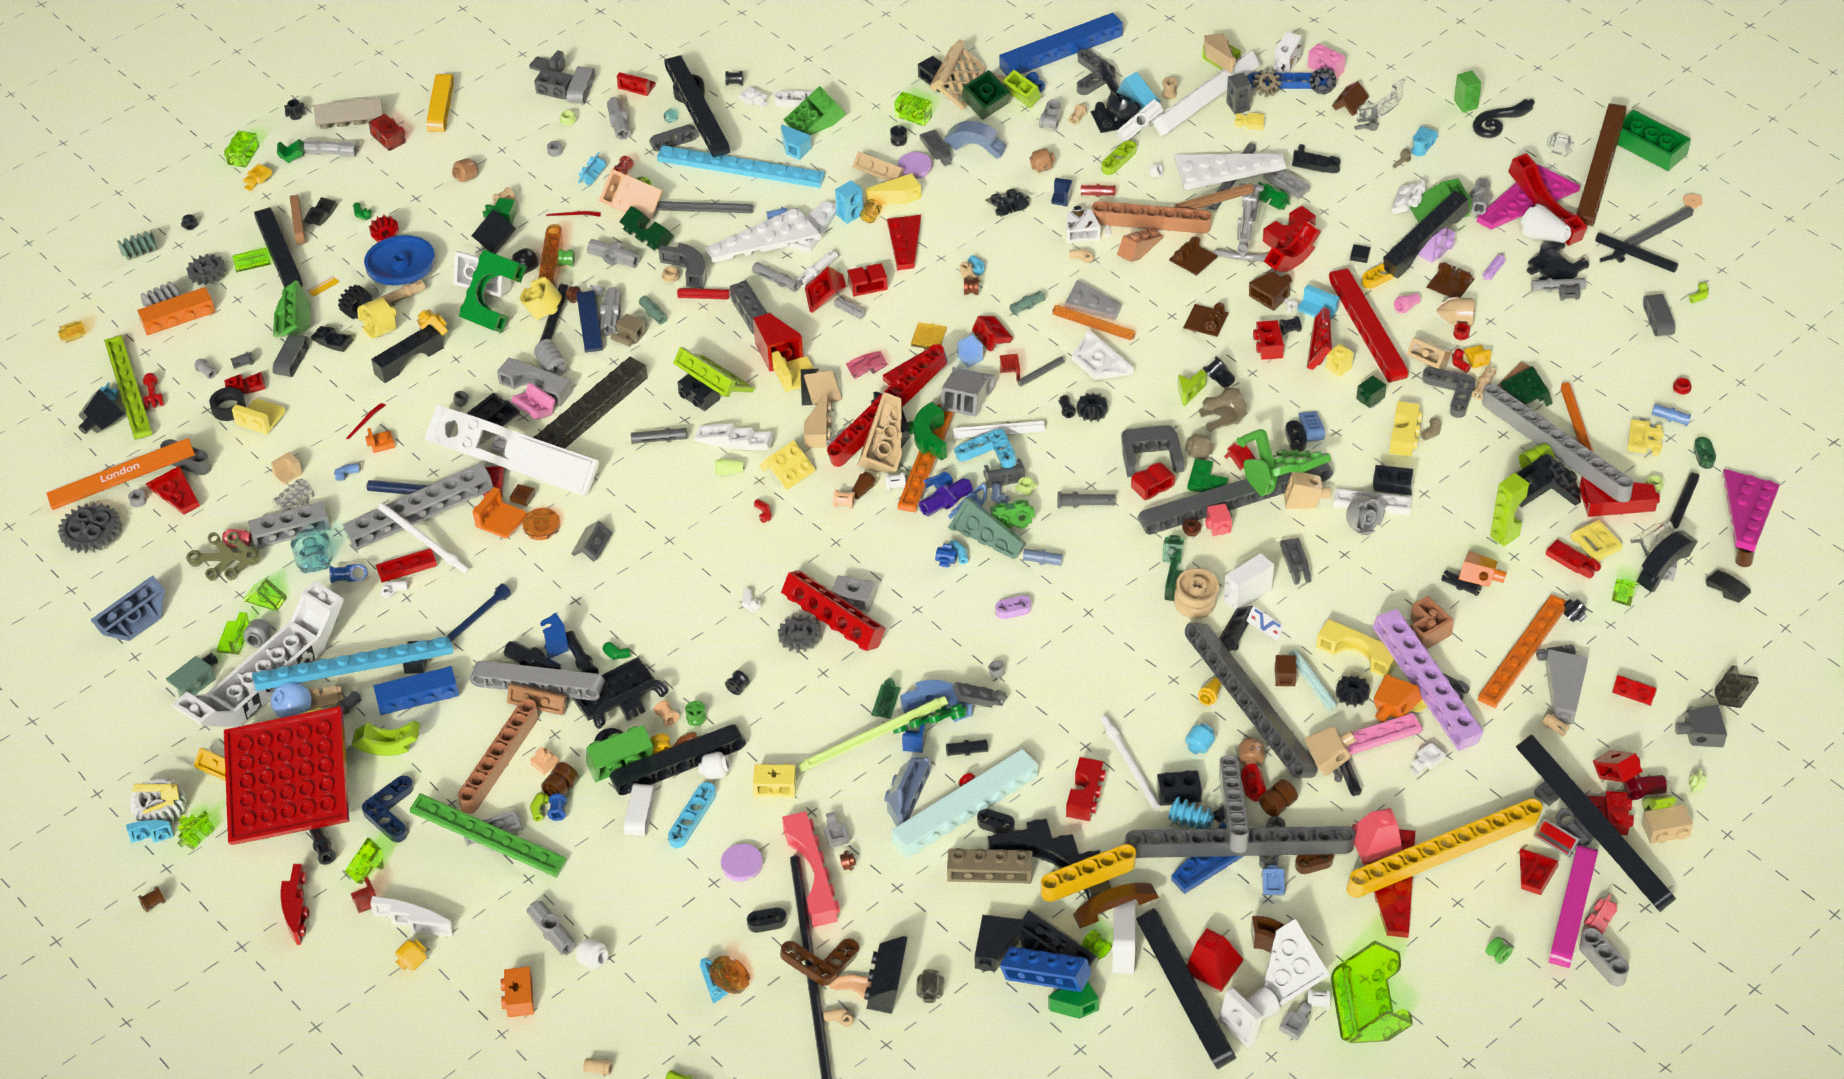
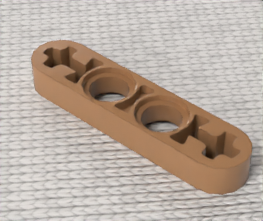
[289,194,305,245]

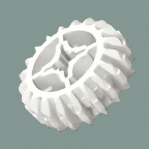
[130,776,187,823]

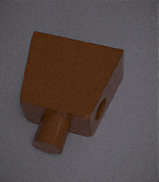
[1249,272,1292,311]

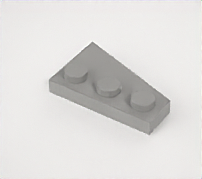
[1065,280,1122,320]

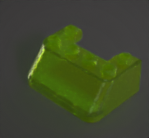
[1331,940,1413,1043]

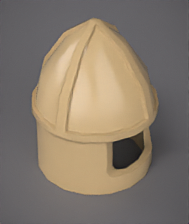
[1436,297,1475,326]

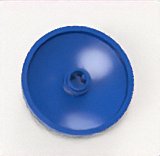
[364,235,436,285]

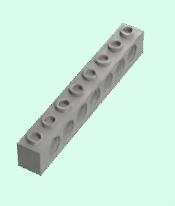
[342,462,493,551]

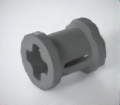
[1559,284,1580,301]

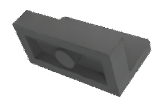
[571,521,613,562]

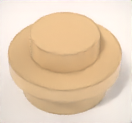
[662,266,680,282]

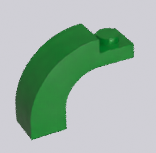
[914,402,947,461]

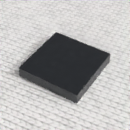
[471,209,517,254]

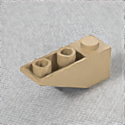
[1204,33,1236,73]
[804,395,831,448]

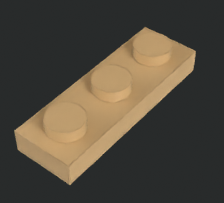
[852,151,904,181]

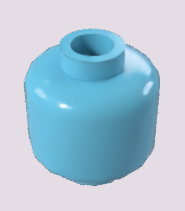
[1185,723,1215,755]

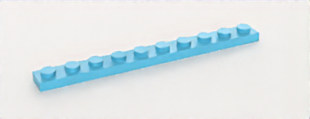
[657,145,825,188]
[252,637,453,691]

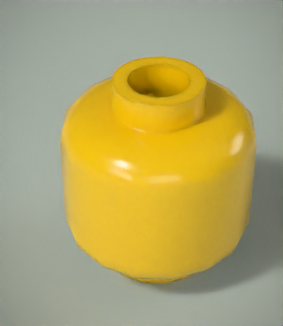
[395,939,427,971]

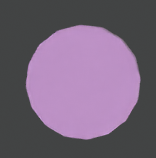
[898,152,932,179]
[721,844,763,882]

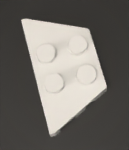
[1072,330,1134,380]

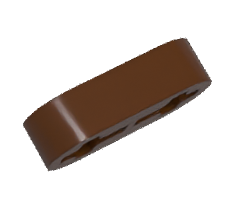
[1295,854,1334,874]

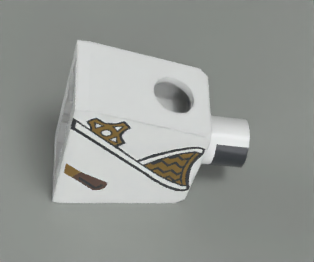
[1273,31,1302,73]
[1067,206,1100,243]

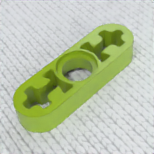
[1101,140,1137,175]

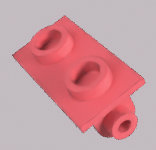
[1581,895,1617,935]

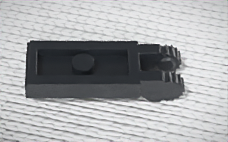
[1292,150,1341,174]

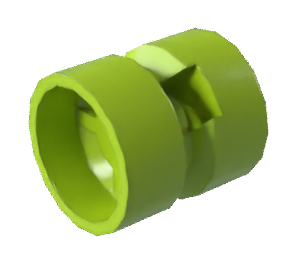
[1518,443,1555,469]

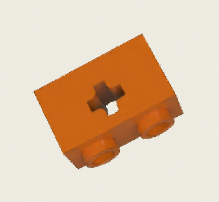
[500,966,534,1017]

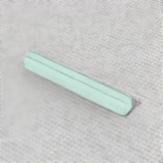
[1289,649,1337,710]

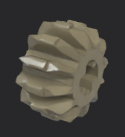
[1252,68,1281,97]

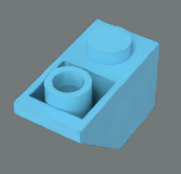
[781,124,812,160]

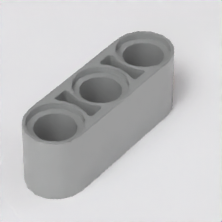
[567,66,595,104]
[1579,928,1629,987]

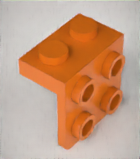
[472,487,527,538]

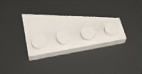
[787,201,836,254]

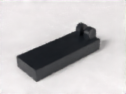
[1219,605,1253,651]

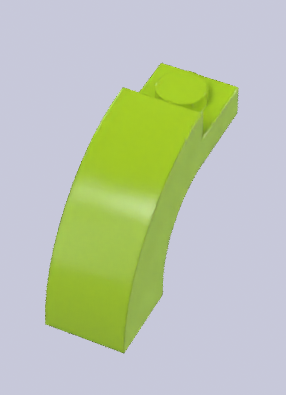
[352,720,420,756]

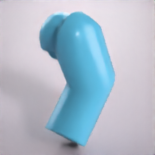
[968,255,985,276]
[948,540,968,564]

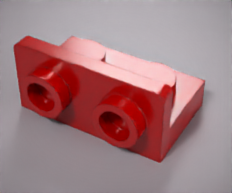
[972,316,1013,351]

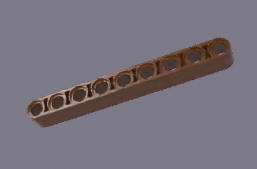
[1577,103,1627,227]

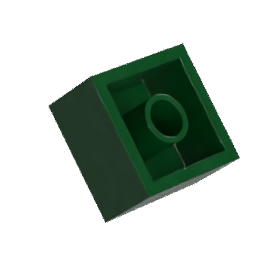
[961,70,1010,120]

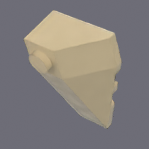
[857,392,902,473]

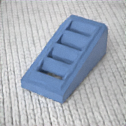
[1298,411,1325,442]

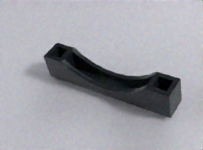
[1383,191,1469,279]

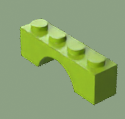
[1490,473,1529,547]

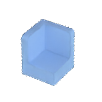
[957,334,983,367]

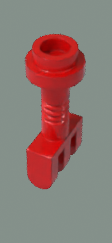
[143,373,164,409]

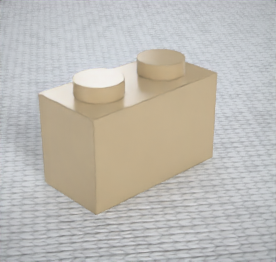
[1406,338,1452,369]
[1642,805,1693,844]

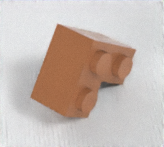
[1410,596,1454,649]

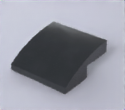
[467,392,520,434]

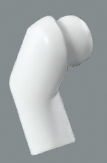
[380,581,408,598]
[742,589,761,612]

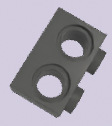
[534,68,573,100]
[1226,73,1252,115]

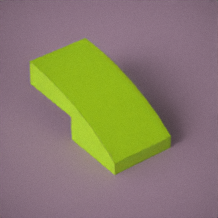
[1642,795,1677,810]

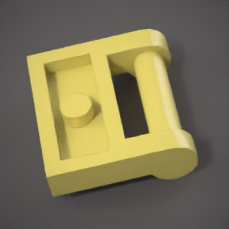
[1570,520,1623,562]

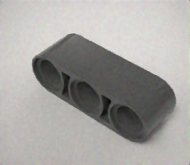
[1643,294,1676,337]
[272,334,310,377]
[160,439,211,475]

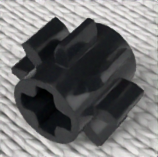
[284,99,305,120]
[1563,598,1588,623]

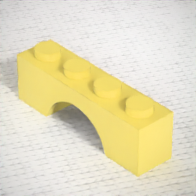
[1316,619,1397,677]

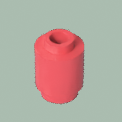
[222,528,252,548]

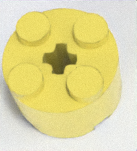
[520,277,562,320]
[357,297,397,338]

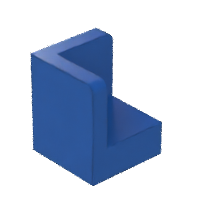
[902,724,926,753]

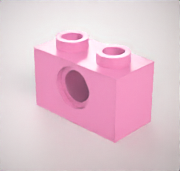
[1307,43,1346,78]

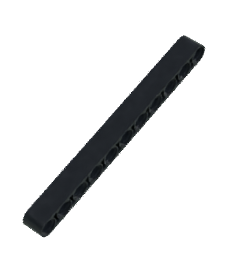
[1515,734,1676,912]

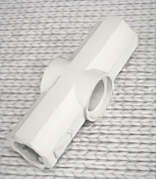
[1116,99,1163,142]

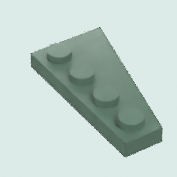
[948,497,1027,559]

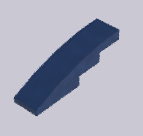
[576,291,603,353]

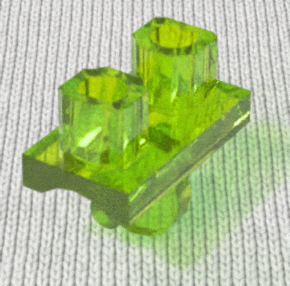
[177,811,215,850]

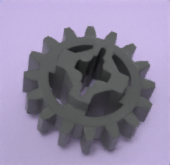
[186,254,226,286]
[778,614,821,653]

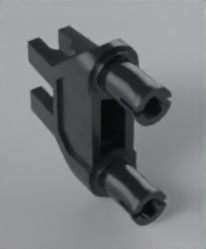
[1527,242,1589,280]

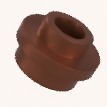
[566,286,581,303]
[1182,519,1201,537]
[840,850,856,871]

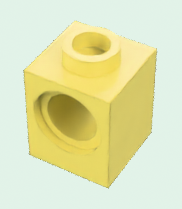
[1326,344,1354,377]

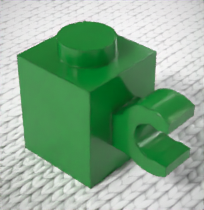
[482,198,517,224]

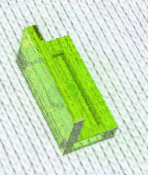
[232,248,271,273]
[216,612,250,655]

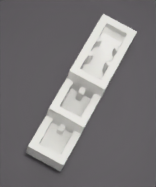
[695,423,774,450]
[371,896,453,936]

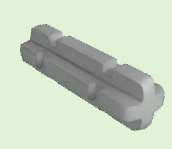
[834,297,865,319]

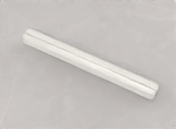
[953,421,1045,439]

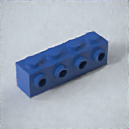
[373,666,459,715]
[1000,946,1092,992]

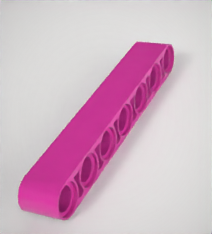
[1548,845,1598,968]

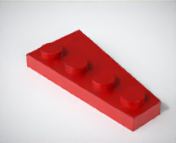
[887,215,921,271]
[1306,307,1332,371]

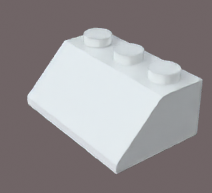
[453,251,511,297]

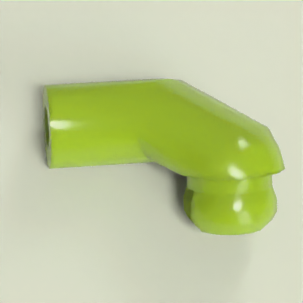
[1689,282,1709,304]
[530,792,549,821]

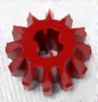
[369,214,399,243]

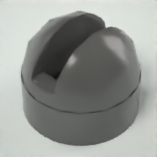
[453,391,469,407]

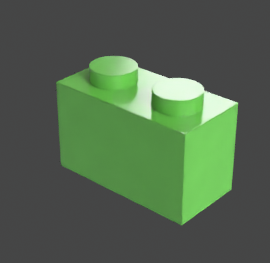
[1454,71,1482,113]

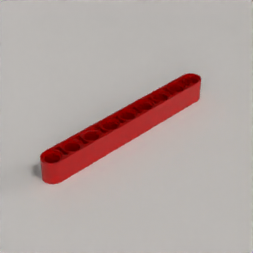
[1329,268,1408,383]
[827,344,948,467]

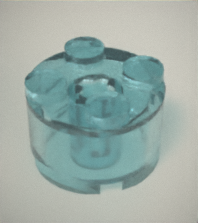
[291,528,333,574]

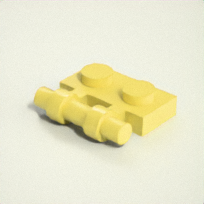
[1627,419,1664,456]

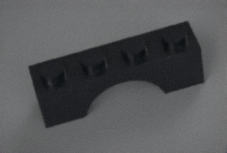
[371,324,443,383]

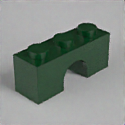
[619,205,674,251]

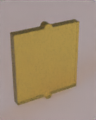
[911,322,947,350]

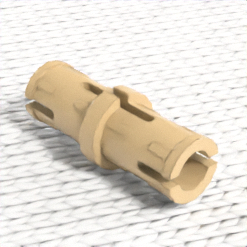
[1472,366,1496,400]

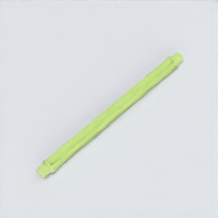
[797,696,948,772]

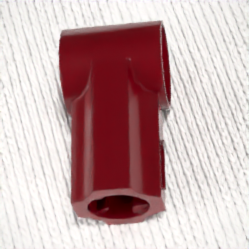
[1623,774,1667,800]

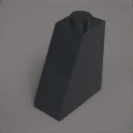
[974,914,1022,971]

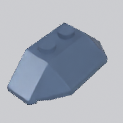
[90,575,165,641]
[884,757,931,827]

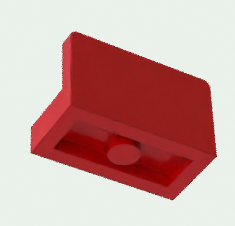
[616,72,656,96]

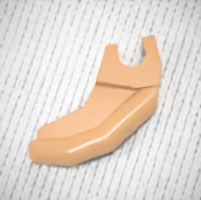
[829,974,871,998]

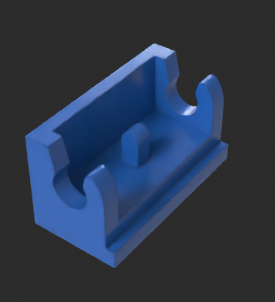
[540,613,569,659]

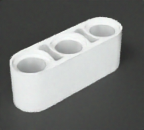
[624,784,655,836]

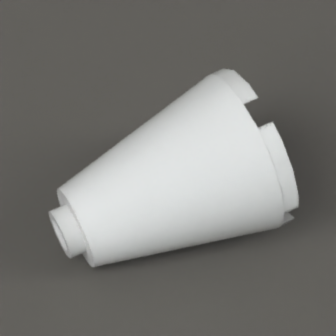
[1521,204,1571,243]

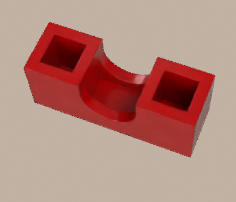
[1262,205,1316,248]
[1066,757,1106,821]

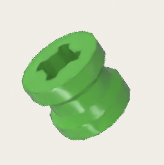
[558,249,575,267]
[685,701,706,726]
[1485,937,1513,964]

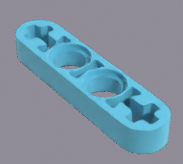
[668,782,716,848]

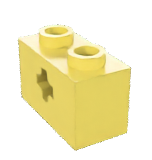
[753,764,796,797]

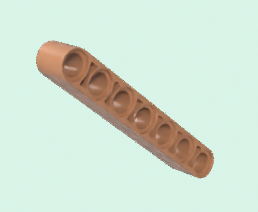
[1092,201,1212,233]
[458,699,538,814]

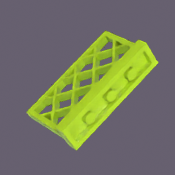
[673,347,755,397]

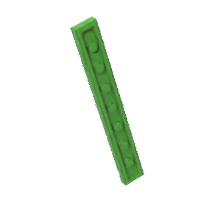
[410,793,567,878]

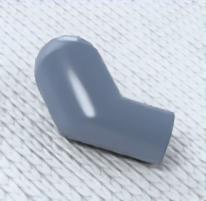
[991,483,1010,504]

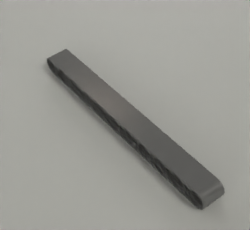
[1137,462,1334,535]
[1185,622,1318,778]
[1125,826,1355,858]

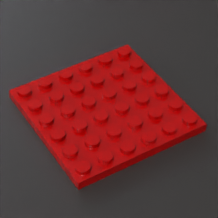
[224,706,350,845]

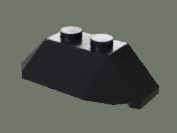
[1017,910,1097,967]

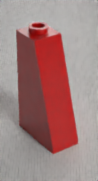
[1579,476,1660,517]

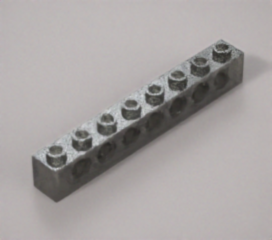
[533,356,648,449]

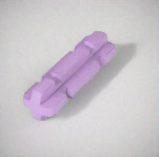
[1482,254,1506,281]

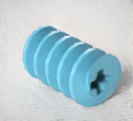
[1168,796,1215,829]

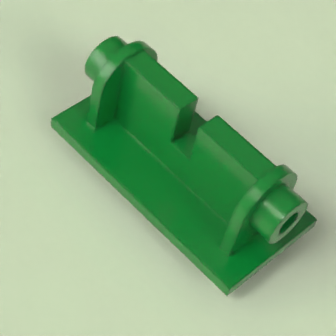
[1258,182,1290,210]

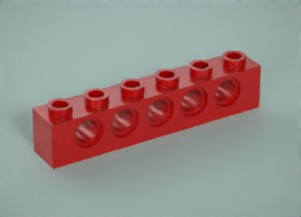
[781,570,886,651]

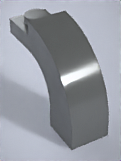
[658,243,706,289]

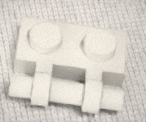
[1391,180,1426,214]

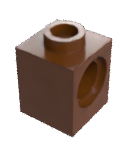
[1274,655,1297,687]

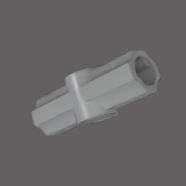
[607,97,630,140]
[1469,178,1492,215]
[587,239,640,268]
[600,287,621,336]
[526,900,576,956]

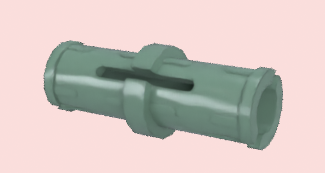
[1009,290,1045,315]
[638,295,667,325]

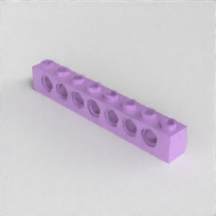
[1372,609,1484,751]

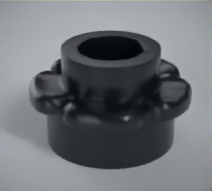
[181,214,198,230]

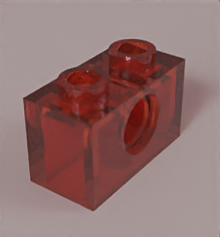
[368,114,406,151]

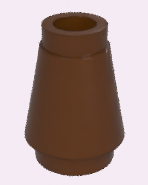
[850,471,876,500]

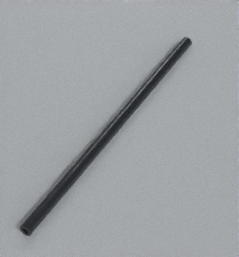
[790,855,832,1079]

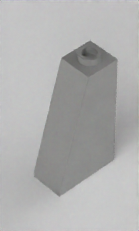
[1546,649,1588,724]

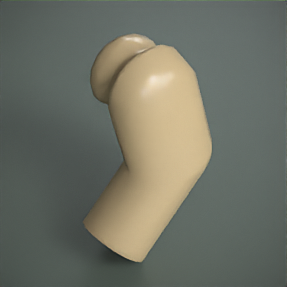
[1069,249,1094,263]
[959,262,981,284]
[823,1008,854,1027]

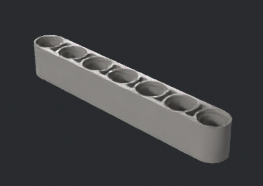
[470,661,605,700]
[1219,755,1249,853]

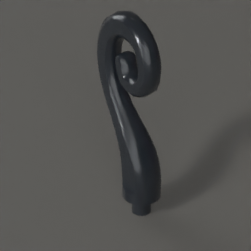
[1472,99,1535,138]

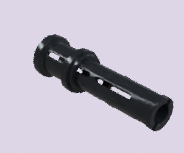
[566,631,599,674]
[309,827,337,865]

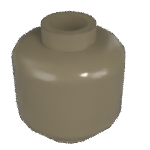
[1185,433,1214,460]

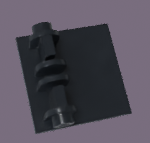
[1090,102,1127,133]
[985,188,1030,217]

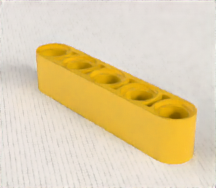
[426,74,454,132]
[1040,844,1136,902]

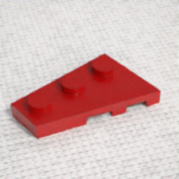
[145,466,200,515]

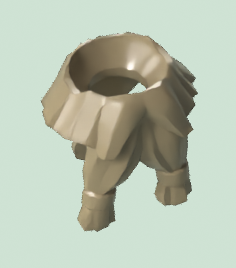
[1199,387,1248,432]

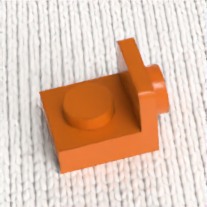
[365,428,395,453]

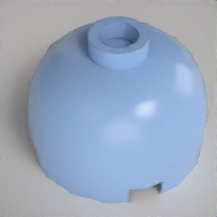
[270,682,312,718]

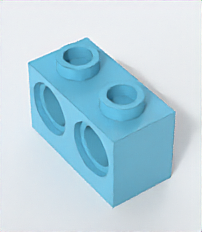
[835,180,864,224]

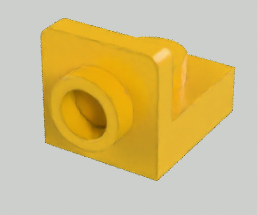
[1464,345,1491,369]

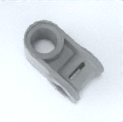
[1039,99,1061,131]

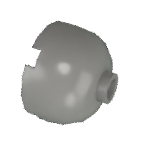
[1346,496,1384,535]

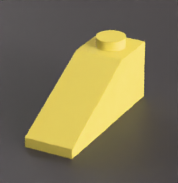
[865,173,921,204]

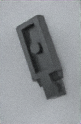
[919,129,951,166]
[952,682,1008,708]

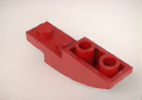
[280,864,309,945]

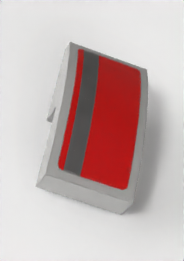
[1534,818,1580,858]

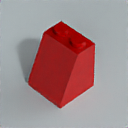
[753,313,803,372]

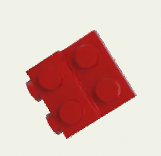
[1585,791,1634,835]

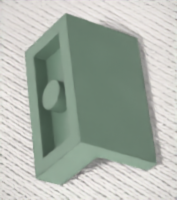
[166,655,216,698]

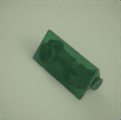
[871,678,901,719]

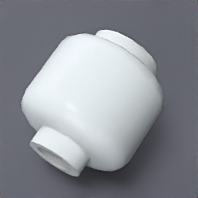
[699,752,730,780]
[576,938,608,969]

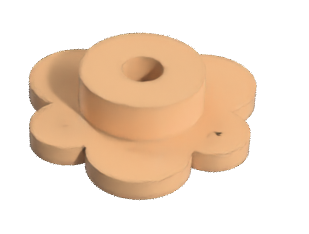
[1683,193,1703,208]

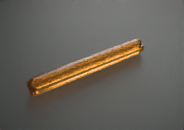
[1052,305,1136,341]

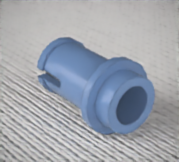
[766,207,788,220]

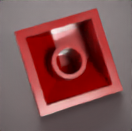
[805,266,846,313]
[1187,928,1243,992]

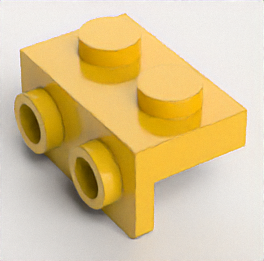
[416,308,448,335]

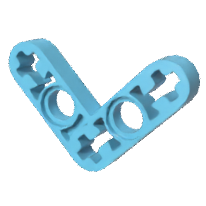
[954,429,1017,468]

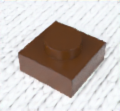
[509,484,535,506]

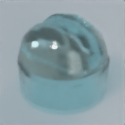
[663,108,678,123]

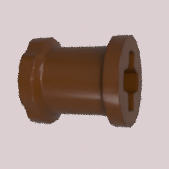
[138,886,166,913]

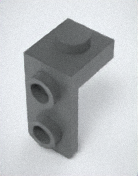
[529,50,565,72]

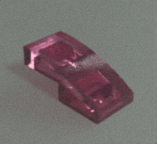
[846,351,888,379]

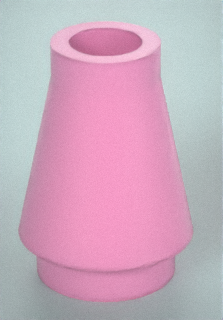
[1394,293,1421,313]

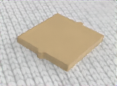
[804,370,841,405]

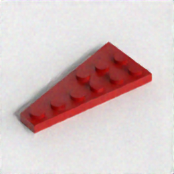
[1352,824,1416,938]

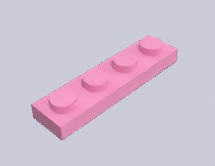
[1347,713,1422,755]

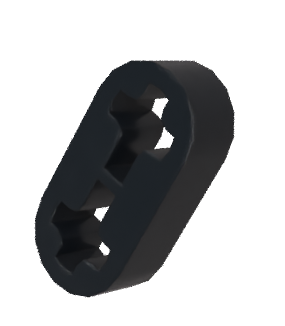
[1285,420,1307,452]
[977,809,1015,834]
[747,907,787,933]

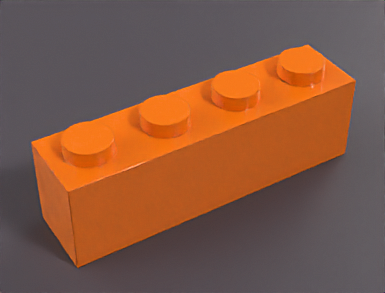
[137,287,215,336]

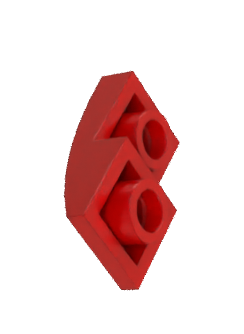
[224,372,266,394]

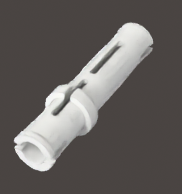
[796,250,838,287]

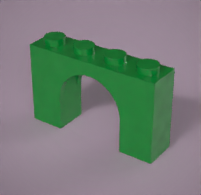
[459,250,527,333]

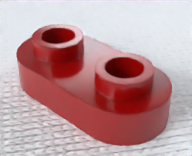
[1241,763,1266,802]

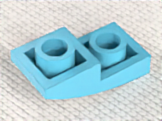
[126,820,174,843]

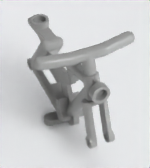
[1214,183,1267,261]

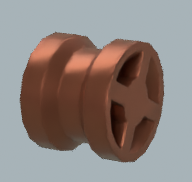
[964,277,978,295]

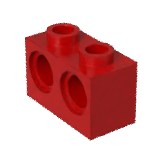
[1253,320,1284,360]

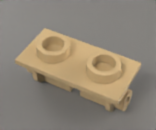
[309,684,343,709]

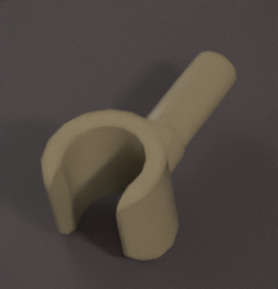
[1392,149,1411,169]

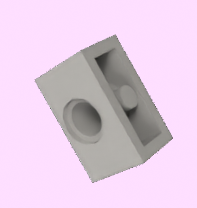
[832,575,876,612]

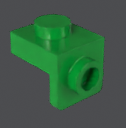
[276,139,304,163]

